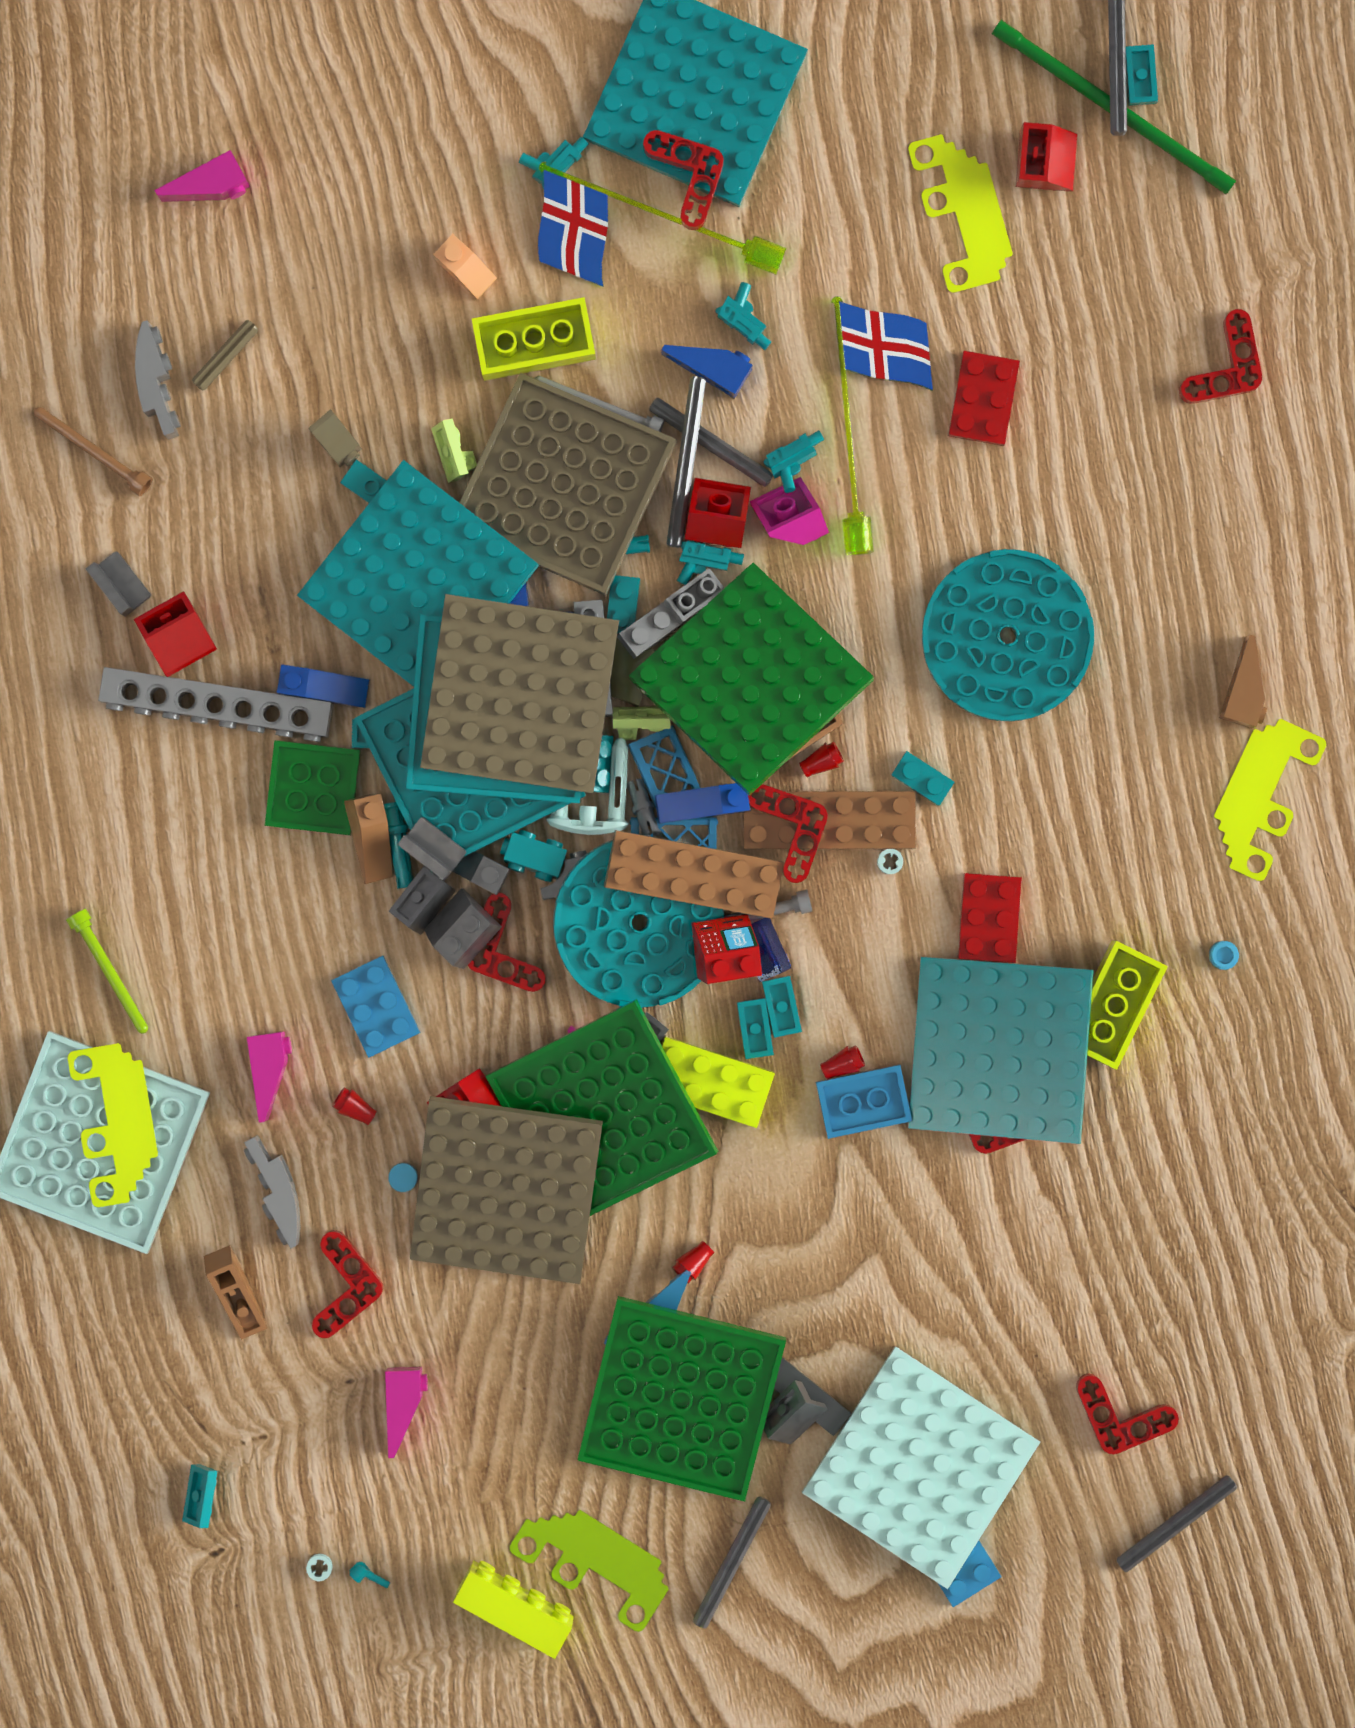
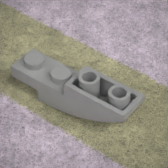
[135,320,181,440]
[617,568,724,659]
[244,1135,301,1249]

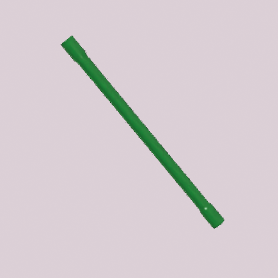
[992,20,1236,195]

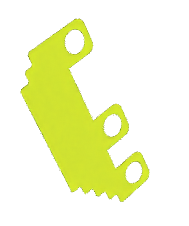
[908,134,1013,293]
[1214,719,1326,881]
[68,1043,158,1207]

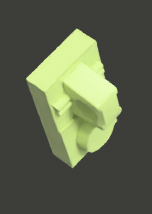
[431,418,477,483]
[613,706,670,740]

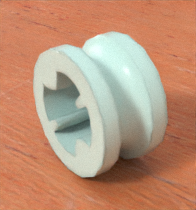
[877,849,903,874]
[306,1554,333,1581]

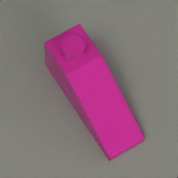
[154,150,250,202]
[247,1031,292,1123]
[385,1366,428,1458]

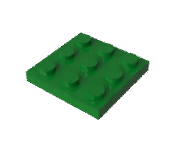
[265,740,361,836]

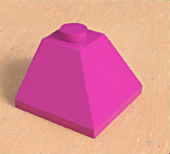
[749,477,829,545]

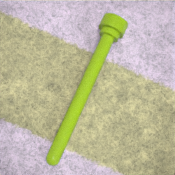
[66,908,148,1034]

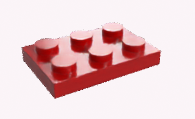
[948,351,1020,446]
[958,873,1022,963]

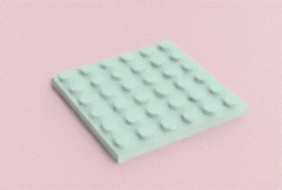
[0,1031,210,1254]
[802,1346,1040,1589]

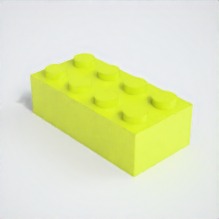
[472,297,596,381]
[1087,940,1168,1070]
[662,1036,775,1128]
[453,1560,574,1659]

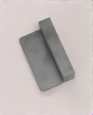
[86,552,151,617]
[397,817,466,880]
[389,866,455,935]
[764,1380,827,1444]

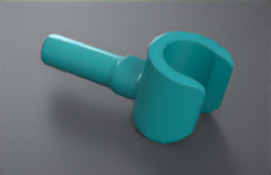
[349,1562,390,1588]

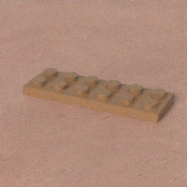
[744,791,916,849]
[604,830,784,919]

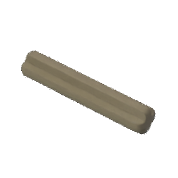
[192,320,258,390]

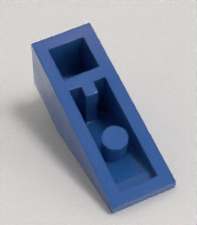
[661,345,753,399]
[277,664,370,708]
[654,783,750,824]

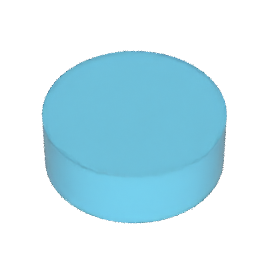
[1209,941,1239,970]
[389,1163,418,1192]

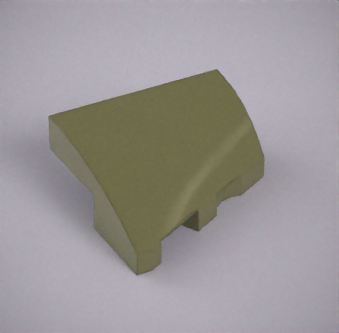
[610,638,656,707]

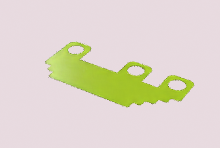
[510,1510,669,1632]

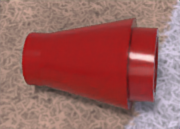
[799,742,844,778]
[820,1045,865,1079]
[332,1087,377,1125]
[672,1241,714,1284]

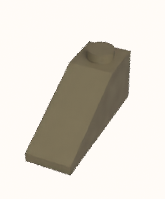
[309,409,362,467]

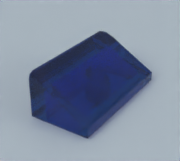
[751,917,791,982]

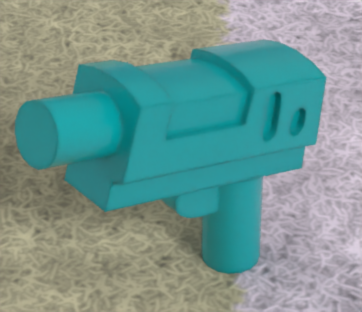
[519,137,589,189]
[715,282,772,350]
[764,430,824,493]
[676,540,744,585]

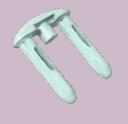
[546,738,629,835]

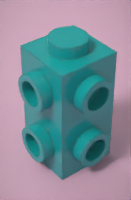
[500,830,567,882]

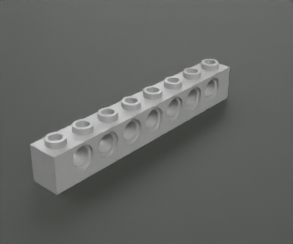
[98,667,334,742]

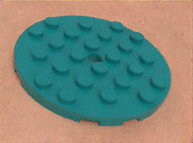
[922,549,1094,722]
[553,836,724,1008]

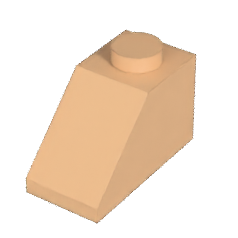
[433,233,497,300]

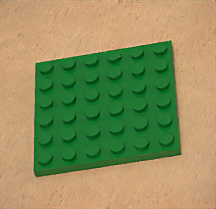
[629,562,874,796]
[486,999,719,1216]
[577,1296,786,1502]

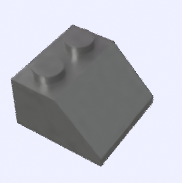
[424,888,502,969]

